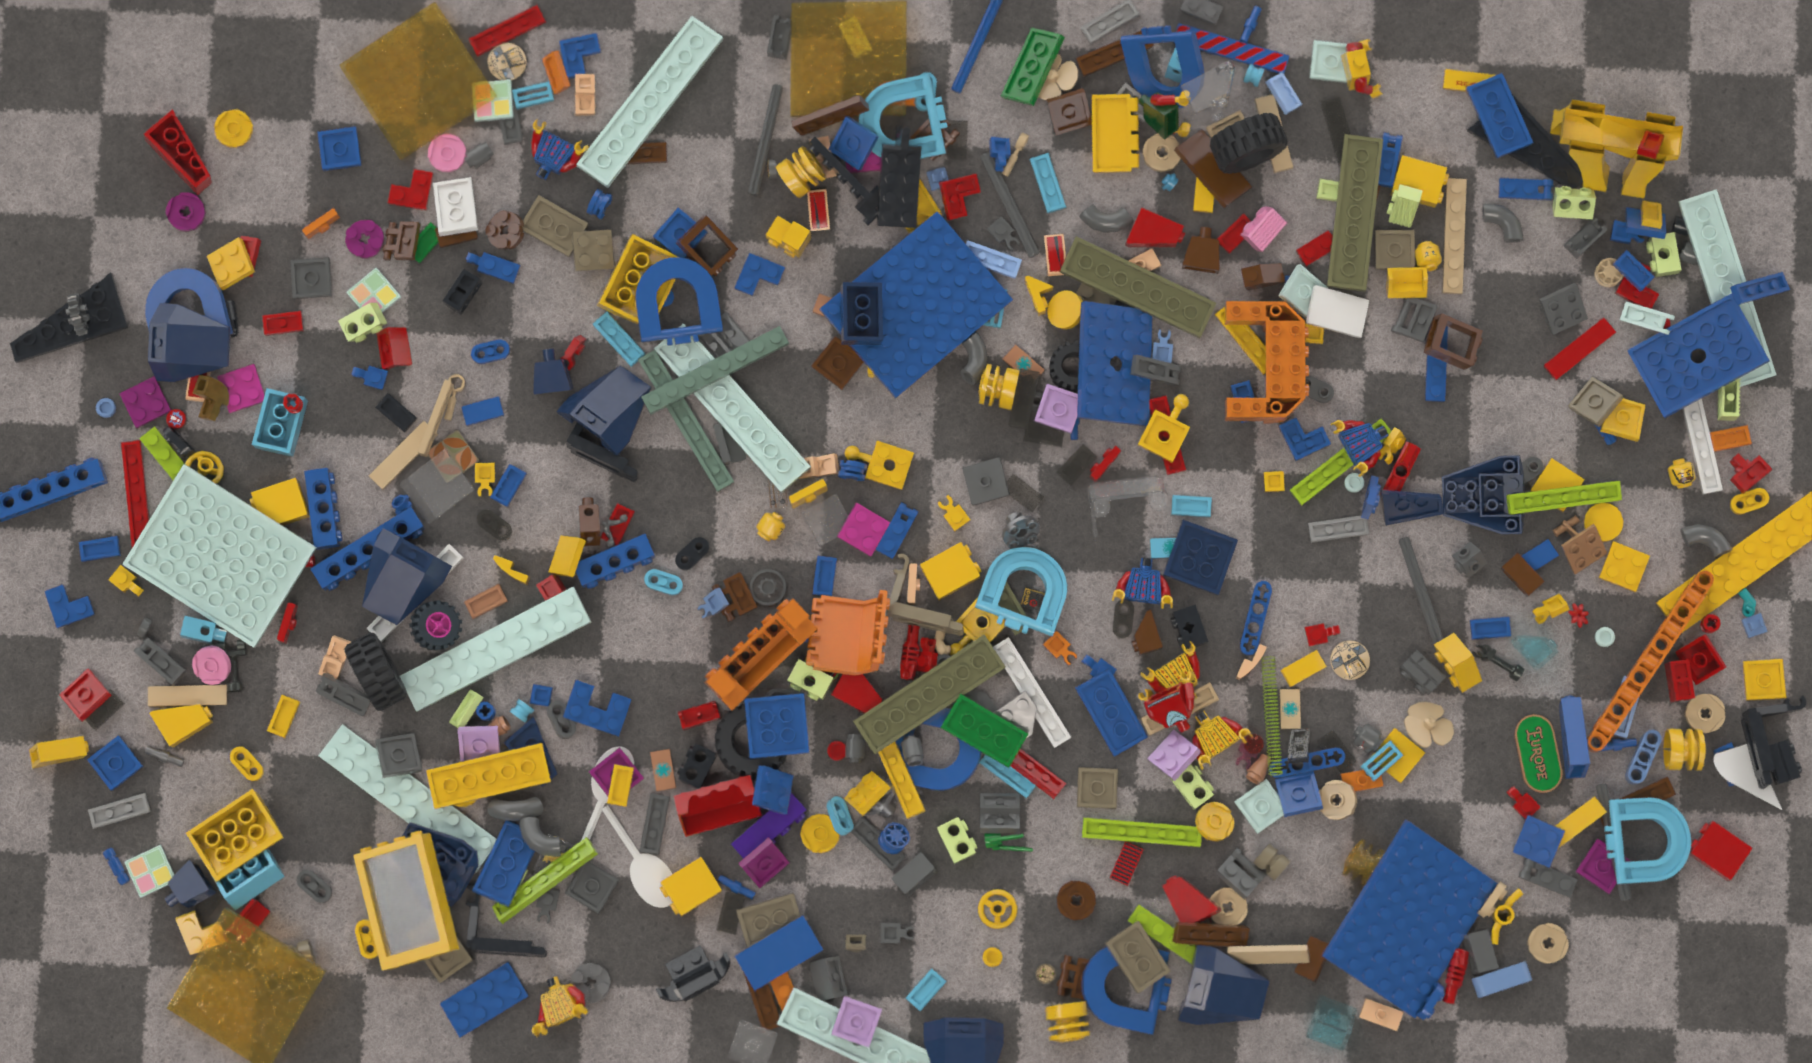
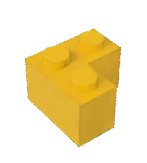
[766,216,811,258]
[1434,633,1483,693]

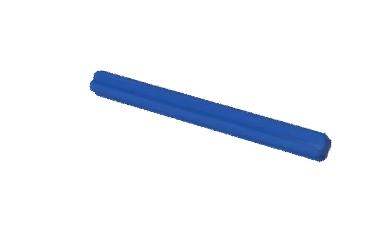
[952,0,1003,93]

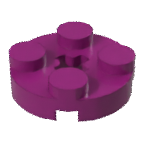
[166,192,206,232]
[345,220,385,259]

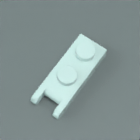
[1620,302,1675,335]

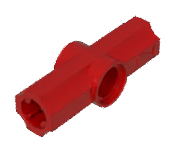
[1380,442,1421,495]

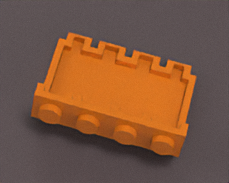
[806,590,890,676]

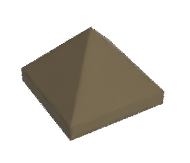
[846,935,866,952]

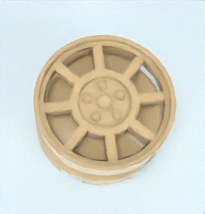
[1595,258,1623,288]

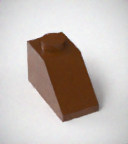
[1241,263,1285,291]
[1131,610,1163,656]

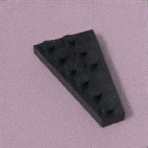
[1467,94,1583,189]
[10,272,128,363]

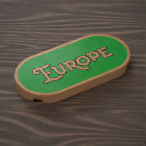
[1514,714,1563,793]

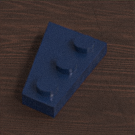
[1381,490,1443,526]
[504,717,558,787]

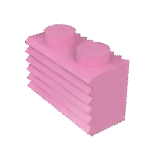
[1241,206,1287,252]

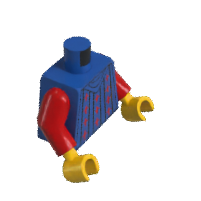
[531,119,589,180]
[1330,420,1388,477]
[1112,558,1173,609]

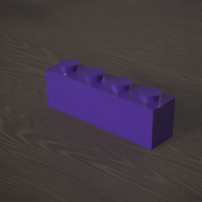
[731,793,807,859]

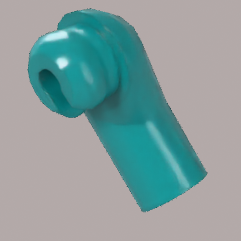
[1738,588,1756,617]

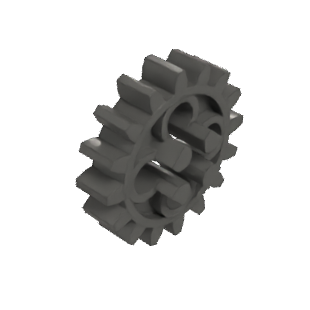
[66,293,90,336]

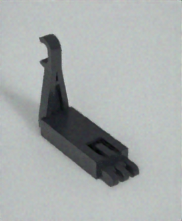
[566,422,638,482]
[1741,695,1806,789]
[466,885,547,958]

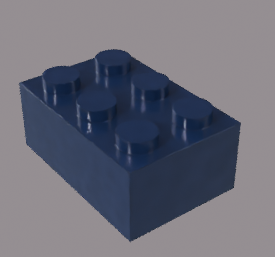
[840,282,883,345]

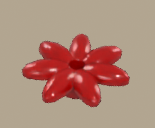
[1568,603,1589,628]

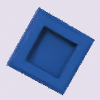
[530,684,553,707]

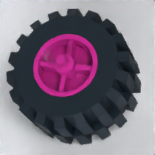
[409,600,462,651]

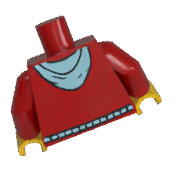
[1138,670,1195,733]

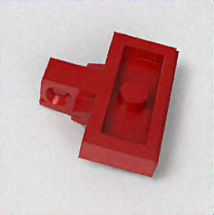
[1730,453,1772,494]

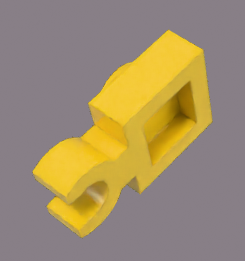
[475,463,495,496]
[938,495,970,532]

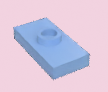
[1265,72,1302,115]

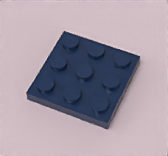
[1163,520,1238,596]

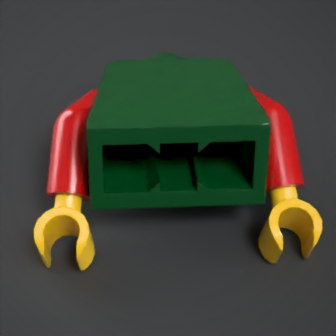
[1138,91,1191,140]

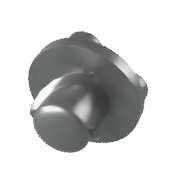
[1002,512,1040,549]
[866,782,897,818]

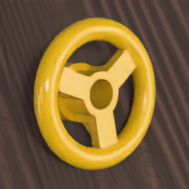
[185,451,224,484]
[978,889,1017,929]

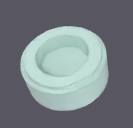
[1344,473,1364,493]
[1595,627,1615,647]

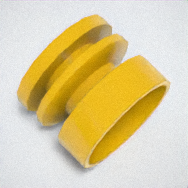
[776,146,827,198]
[978,364,1020,410]
[1663,728,1706,771]
[1045,1002,1091,1042]

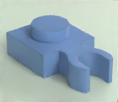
[1152,330,1173,363]
[698,588,729,618]

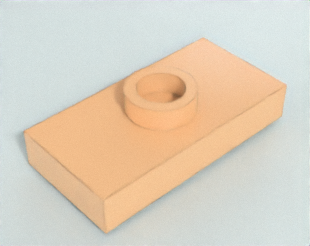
[1129,249,1161,271]
[907,563,920,605]
[1359,998,1404,1031]

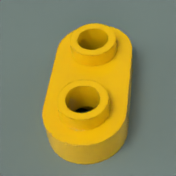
[1730,488,1769,515]
[230,747,264,781]
[355,920,378,959]

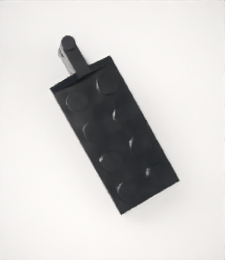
[877,124,922,228]
[808,137,879,226]

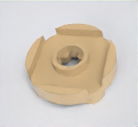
[1143,134,1181,172]
[1685,694,1725,734]
[1319,780,1357,820]
[1210,888,1248,925]
[1528,923,1569,964]

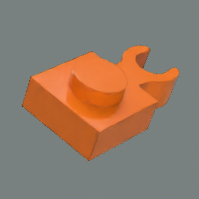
[1043,631,1077,665]

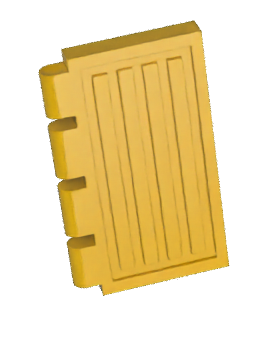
[1092,94,1139,173]

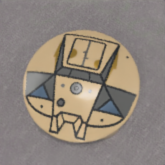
[488,43,526,80]
[1330,641,1370,680]

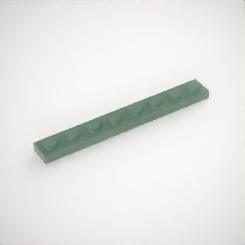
[641,326,789,415]
[638,350,734,492]

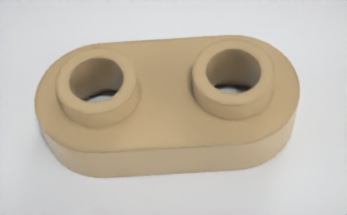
[1477,881,1507,918]

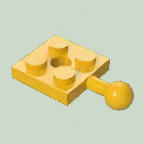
[1138,394,1190,463]
[844,441,914,490]
[950,598,1006,656]

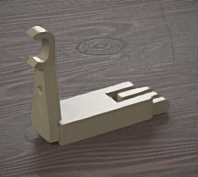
[886,554,964,636]

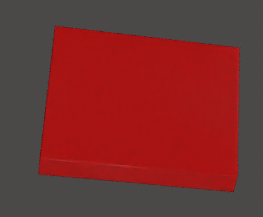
[1675,634,1727,685]

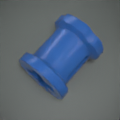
[476,702,496,721]

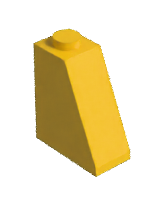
[149,704,213,748]
[29,736,89,769]

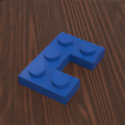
[562,680,632,737]

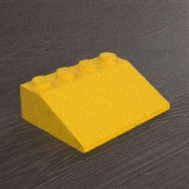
[596,234,680,325]
[186,789,284,882]

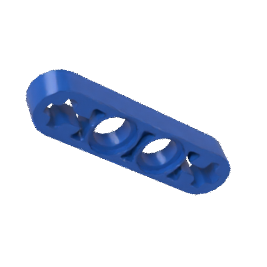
[1240,581,1272,656]
[1269,748,1345,778]

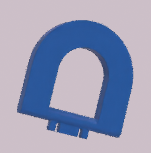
[1121,26,1205,108]
[635,257,723,346]
[145,268,233,334]
[896,708,981,791]
[1082,947,1172,1035]

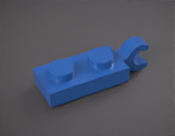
[466,252,520,284]

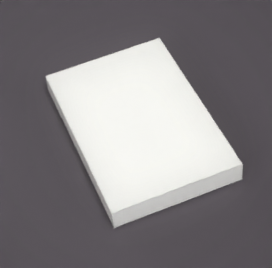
[433,177,478,236]
[1305,285,1369,338]

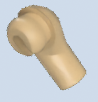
[934,631,951,655]

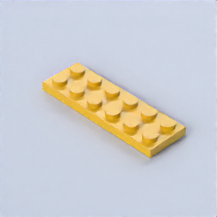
[426,743,551,809]

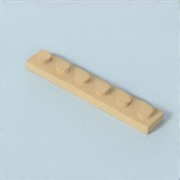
[1442,178,1467,294]

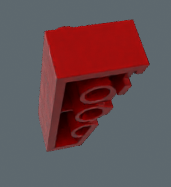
[144,109,212,195]

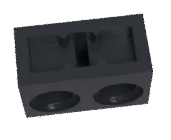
[442,269,483,315]
[677,743,718,789]

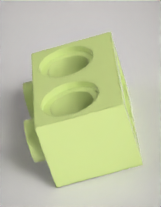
[1552,186,1596,219]
[338,303,387,343]
[1170,764,1214,810]
[937,817,977,864]

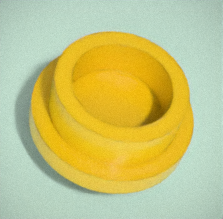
[983,947,1002,967]

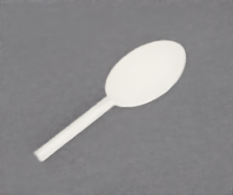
[581,747,634,841]
[601,805,672,908]

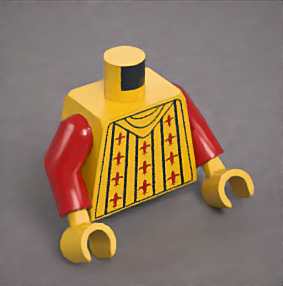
[1341,39,1383,98]
[1140,641,1200,699]
[1192,711,1253,770]
[532,976,588,1037]

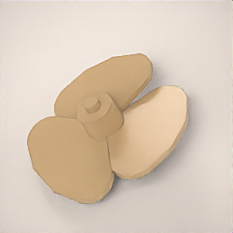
[1038,54,1078,101]
[1404,702,1454,748]

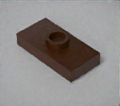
[435,228,478,248]

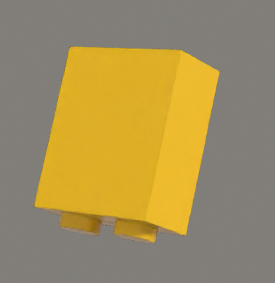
[1390,155,1449,208]
[250,478,310,526]
[920,542,982,600]
[659,857,722,917]

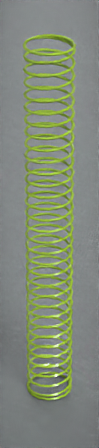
[1261,656,1283,775]

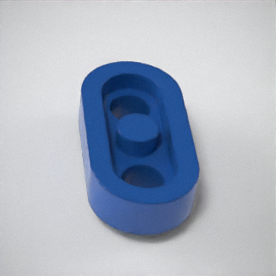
[471,339,510,364]
[1416,982,1445,1020]

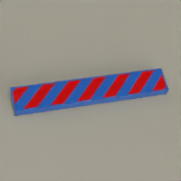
[1173,23,1289,74]

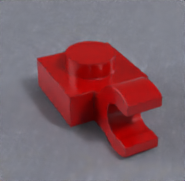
[560,335,587,370]
[1304,623,1341,647]
[916,637,938,672]
[1506,787,1540,821]

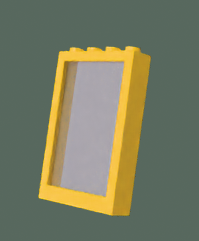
[353,831,459,971]

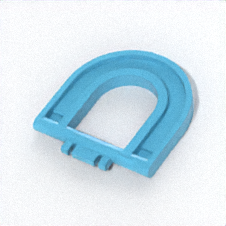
[859,74,948,159]
[975,547,1067,636]
[1604,798,1691,884]

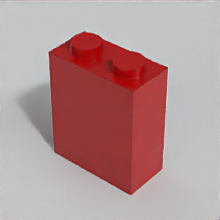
[1689,821,1753,882]

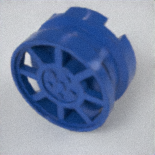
[587,189,613,220]
[838,460,867,481]
[878,822,910,854]

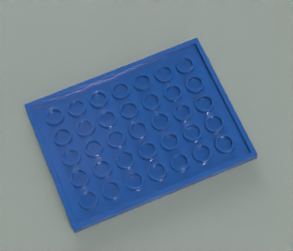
[819,211,1013,399]
[1322,820,1498,1018]

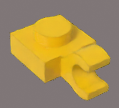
[1379,427,1406,465]
[109,565,144,596]
[1532,593,1570,624]

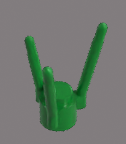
[984,833,1033,852]

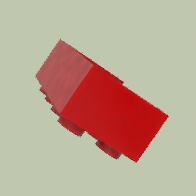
[674,775,762,837]

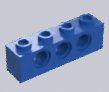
[304,468,343,550]
[576,534,655,589]

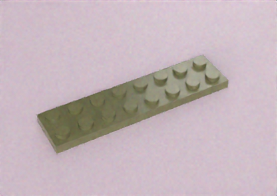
[1327,134,1383,292]
[1059,236,1216,339]
[852,634,1006,755]

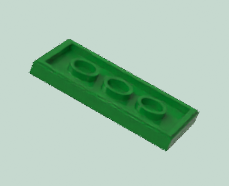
[1001,28,1065,106]
[940,694,1028,768]

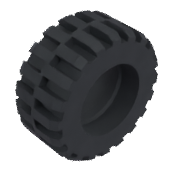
[1210,113,1288,174]
[344,633,408,711]
[714,703,787,779]

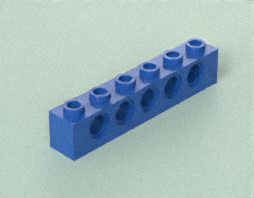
[0,458,108,523]
[311,507,425,591]

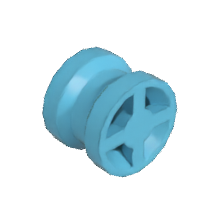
[1243,64,1265,87]
[509,699,534,723]

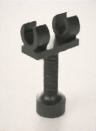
[217,640,247,693]
[1472,644,1524,681]

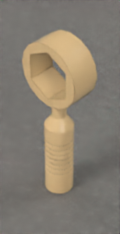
[1001,132,1029,177]
[444,374,466,421]

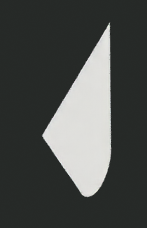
[1714,744,1782,810]

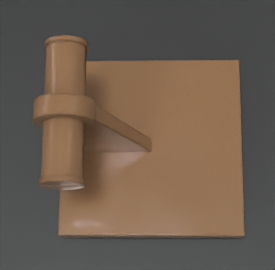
[1552,515,1607,574]

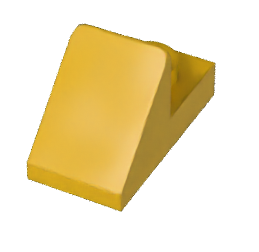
[1024,276,1053,316]

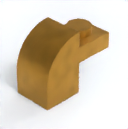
[193,375,229,421]

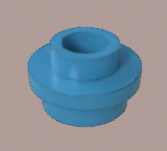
[1161,173,1179,191]

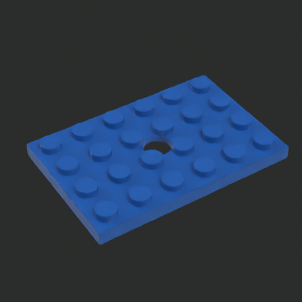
[1627,293,1770,418]
[1077,301,1152,426]

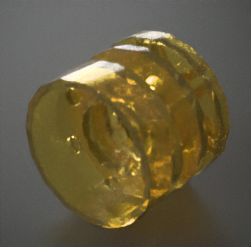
[1342,838,1386,887]

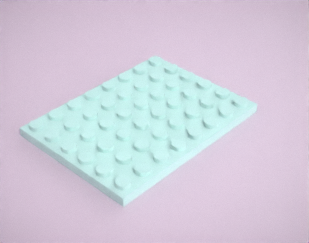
[123,464,317,648]

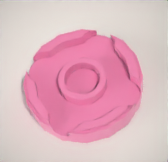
[428,134,466,172]
[192,645,231,685]

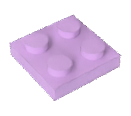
[1034,384,1078,434]
[458,726,500,762]
[1147,730,1201,781]
[831,996,882,1048]

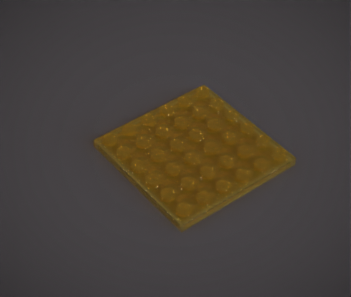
[790,1,907,117]
[339,2,498,160]
[167,907,327,1063]

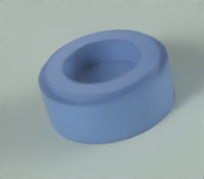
[96,398,116,418]

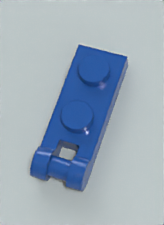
[1378,132,1403,188]
[1498,178,1554,201]
[876,502,919,559]

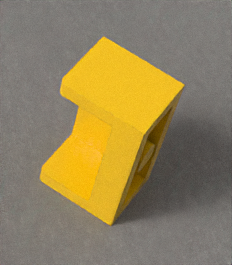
[1386,267,1428,298]

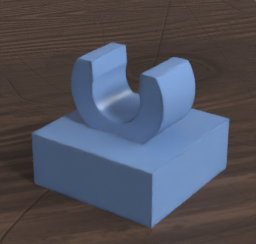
[926,167,949,191]
[1741,613,1768,638]

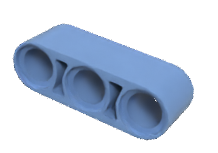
[1625,730,1662,785]
[1471,961,1532,998]

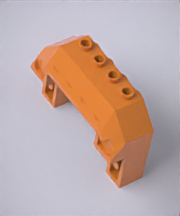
[1225,301,1309,424]
[704,599,818,710]

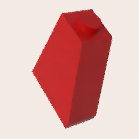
[1125,207,1186,247]
[831,674,883,714]
[1162,875,1222,923]

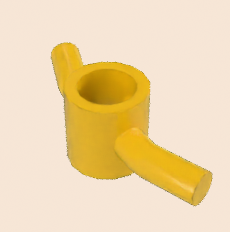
[1491,888,1524,945]

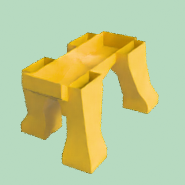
[1550,99,1683,199]

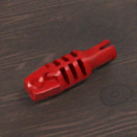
[900,625,920,680]
[1442,948,1469,1005]

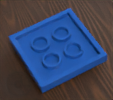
[745,693,810,759]

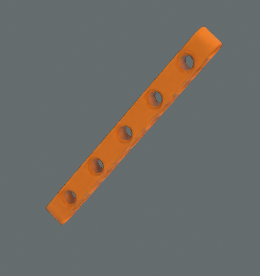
[1587,571,1714,753]

